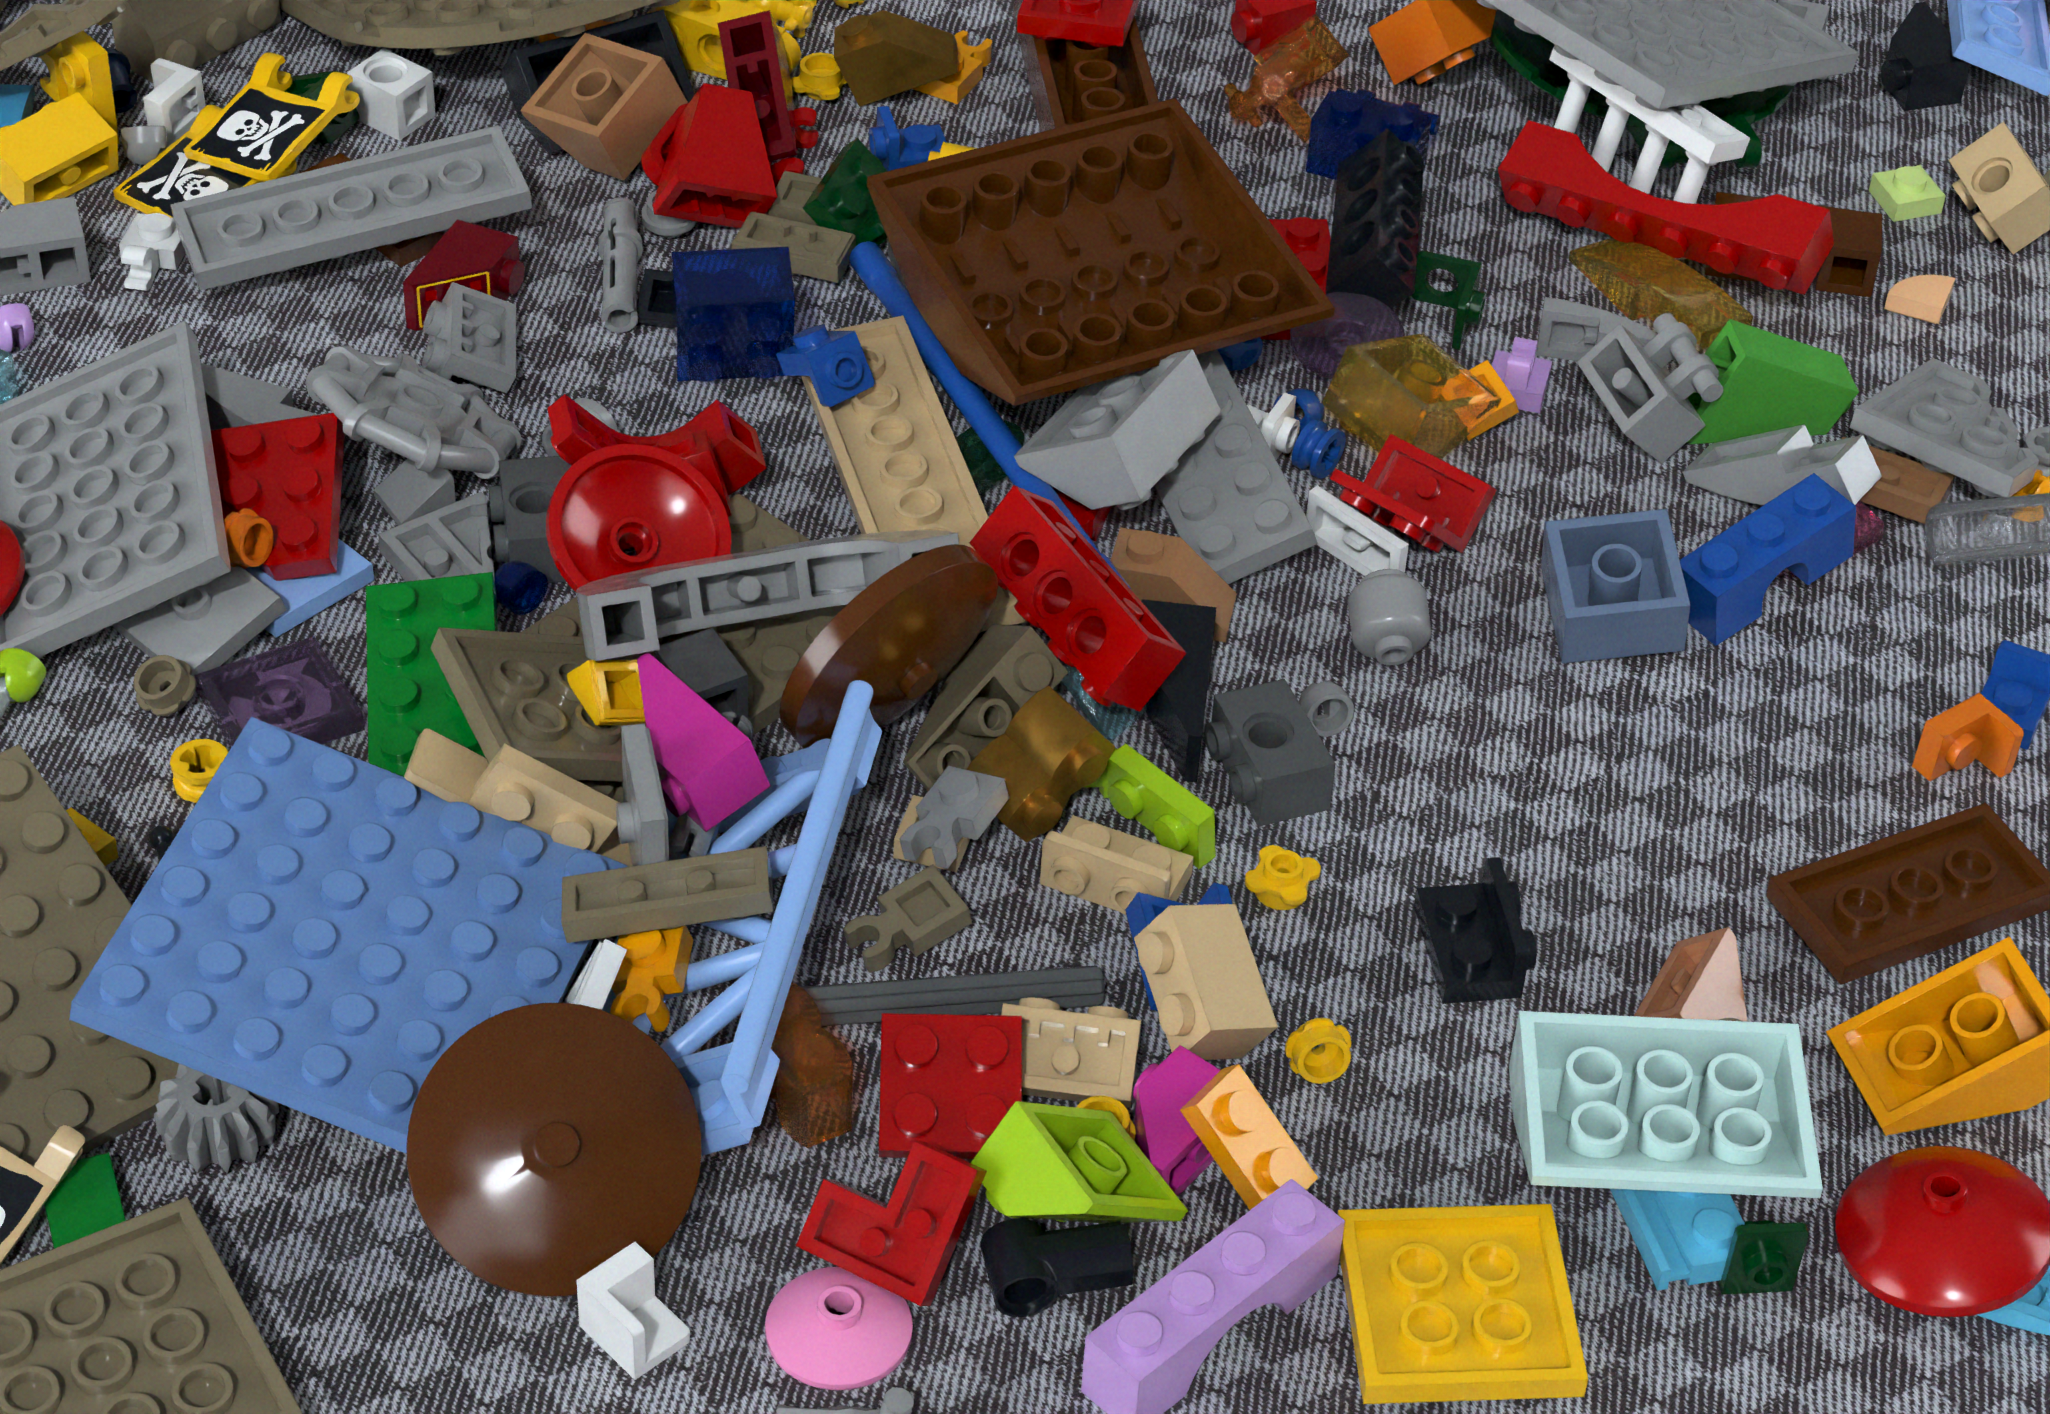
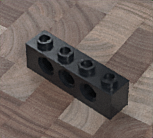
[1325,128,1424,328]

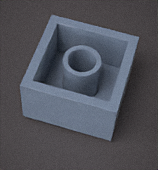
[1541,509,1691,664]

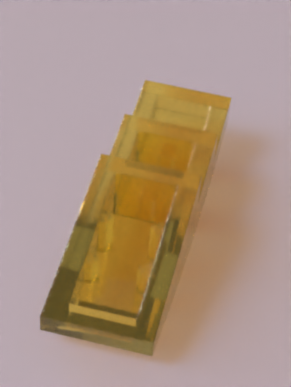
[1568,238,1753,349]

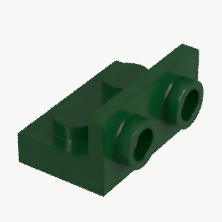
[803,138,887,246]

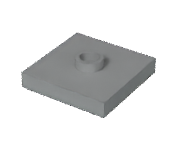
[112,564,286,686]
[616,723,669,866]

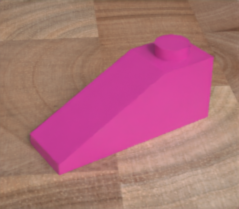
[637,652,771,832]

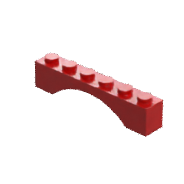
[1498,120,1834,295]

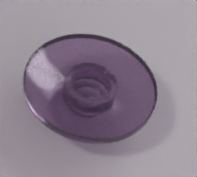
[1290,292,1405,382]

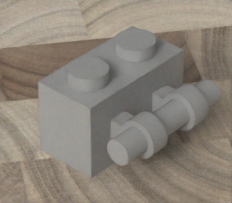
[1577,313,1723,464]

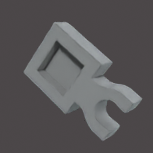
[899,766,1009,869]

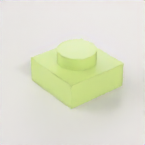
[1869,165,1946,222]

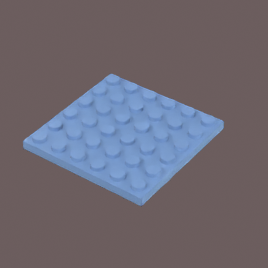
[69,717,627,1154]

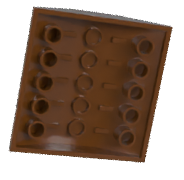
[867,98,1335,406]

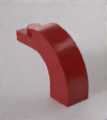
[547,394,767,495]

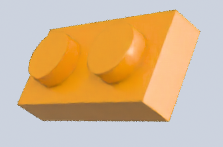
[1180,1064,1318,1210]

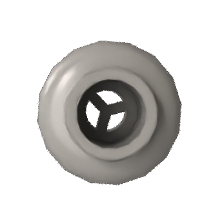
[1347,569,1432,665]

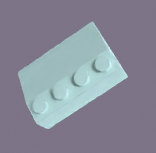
[1509,1011,1823,1198]

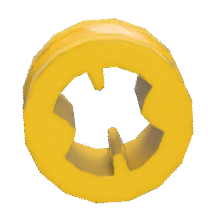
[170,739,228,803]

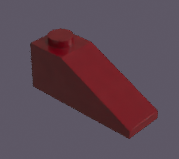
[718,10,797,162]

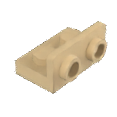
[1040,815,1194,915]
[1001,997,1141,1108]

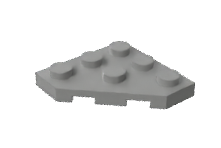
[1850,358,2039,499]

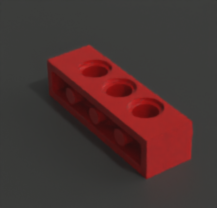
[969,485,1187,712]

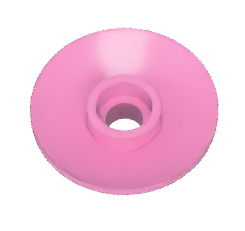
[765,1266,913,1390]

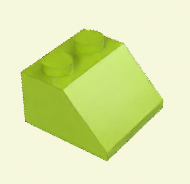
[971,1101,1188,1224]

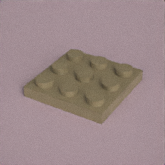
[430,627,662,782]

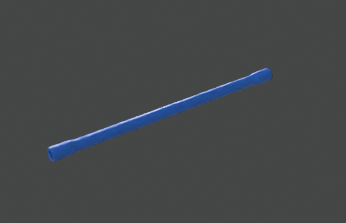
[849,241,1132,590]

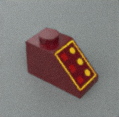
[403,219,525,331]

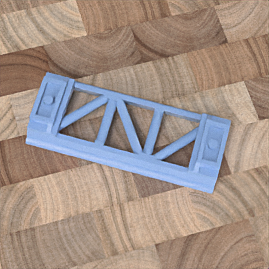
[602,680,882,1156]

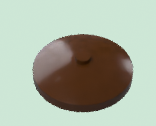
[779,544,998,749]
[406,1003,702,1298]

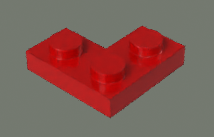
[796,1141,987,1306]

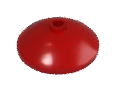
[546,443,732,592]
[1835,1146,2050,1317]

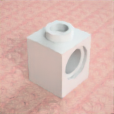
[347,48,436,141]

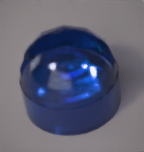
[494,560,548,615]

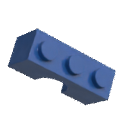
[1680,473,1856,646]

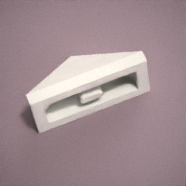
[1306,486,1409,576]

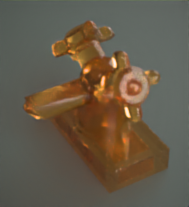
[1224,14,1349,143]

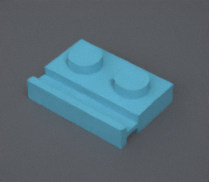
[1610,1189,1745,1291]

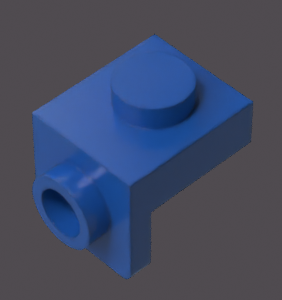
[776,324,875,407]

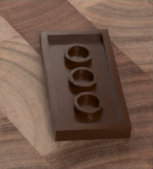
[1766,803,2050,985]

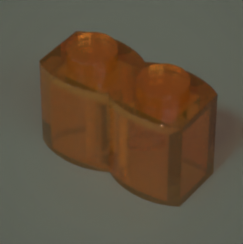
[769,982,853,1148]

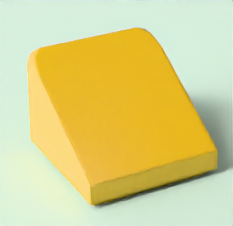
[566,660,646,726]

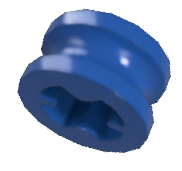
[1291,419,1346,479]

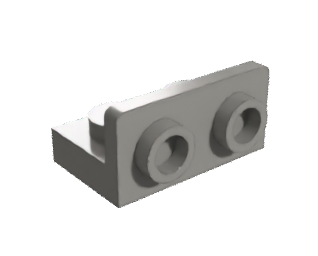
[422,282,516,393]

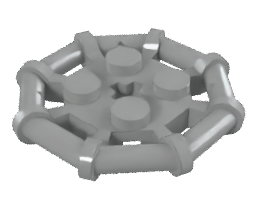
[306,346,522,479]

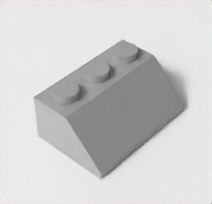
[1014,349,1221,510]

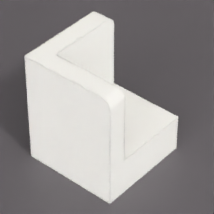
[576,1242,690,1380]

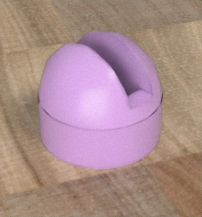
[0,303,35,353]

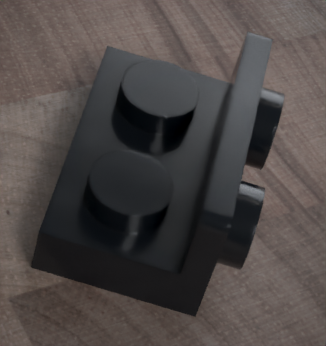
[1414,857,1537,1004]

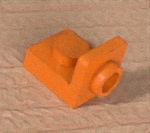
[1912,693,2024,781]

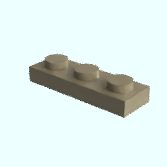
[561,846,774,943]

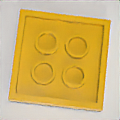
[1337,1204,1588,1404]

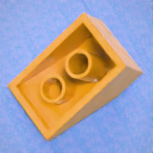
[1826,936,2050,1136]

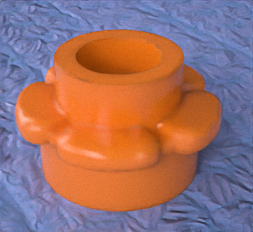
[224,508,273,569]

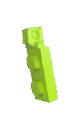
[1084,743,1216,869]

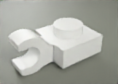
[119,213,186,291]

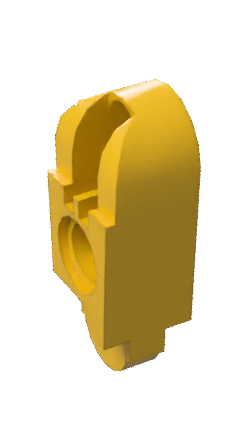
[647,0,801,80]

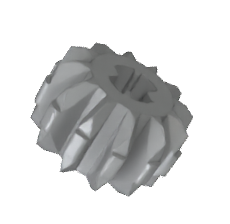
[154,1064,279,1174]

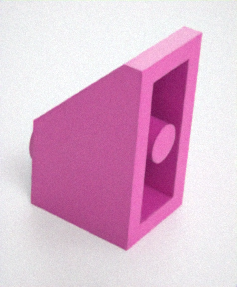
[1133,1045,1220,1197]

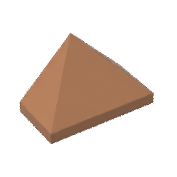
[1634,927,1748,1022]

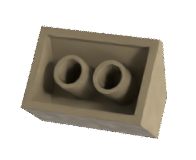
[112,0,281,83]

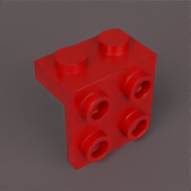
[1329,433,1497,554]

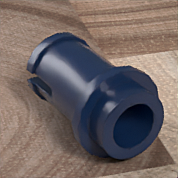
[104,48,137,113]

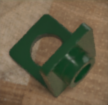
[1411,251,1486,350]
[1718,1220,1809,1295]

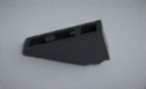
[1141,599,1217,783]

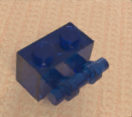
[1306,88,1441,180]

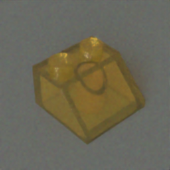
[1322,333,1502,459]

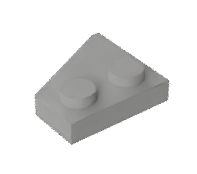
[378,492,495,582]

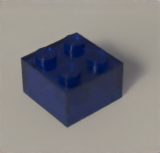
[671,247,795,382]

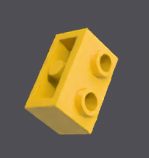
[0,92,118,206]

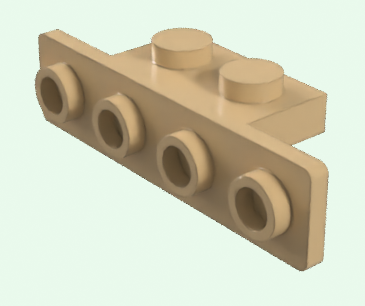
[404,728,633,867]

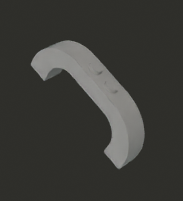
[576,530,959,661]

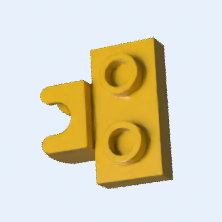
[39,30,120,144]

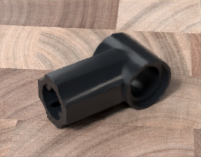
[980,1218,1134,1317]

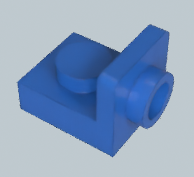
[868,106,947,171]
[1981,640,2050,750]

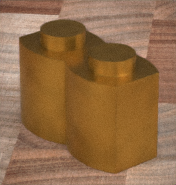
[966,685,1115,843]

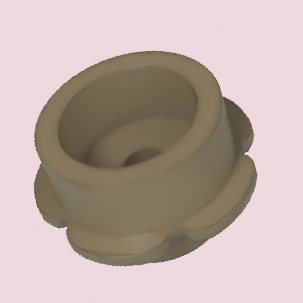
[133,655,197,716]

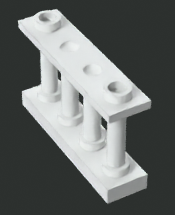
[1549,44,1750,263]

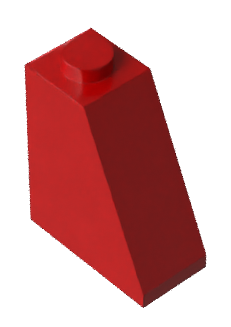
[652,83,778,228]

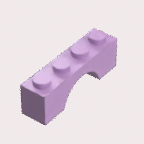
[1081,1178,1345,1414]

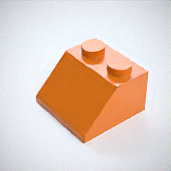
[1368,0,1497,85]

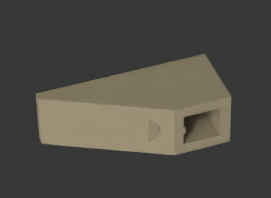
[903,624,1068,791]

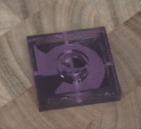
[194,636,365,749]

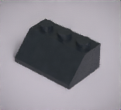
[501,10,695,154]

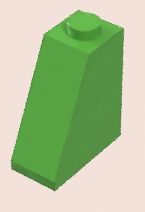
[1686,319,1859,444]

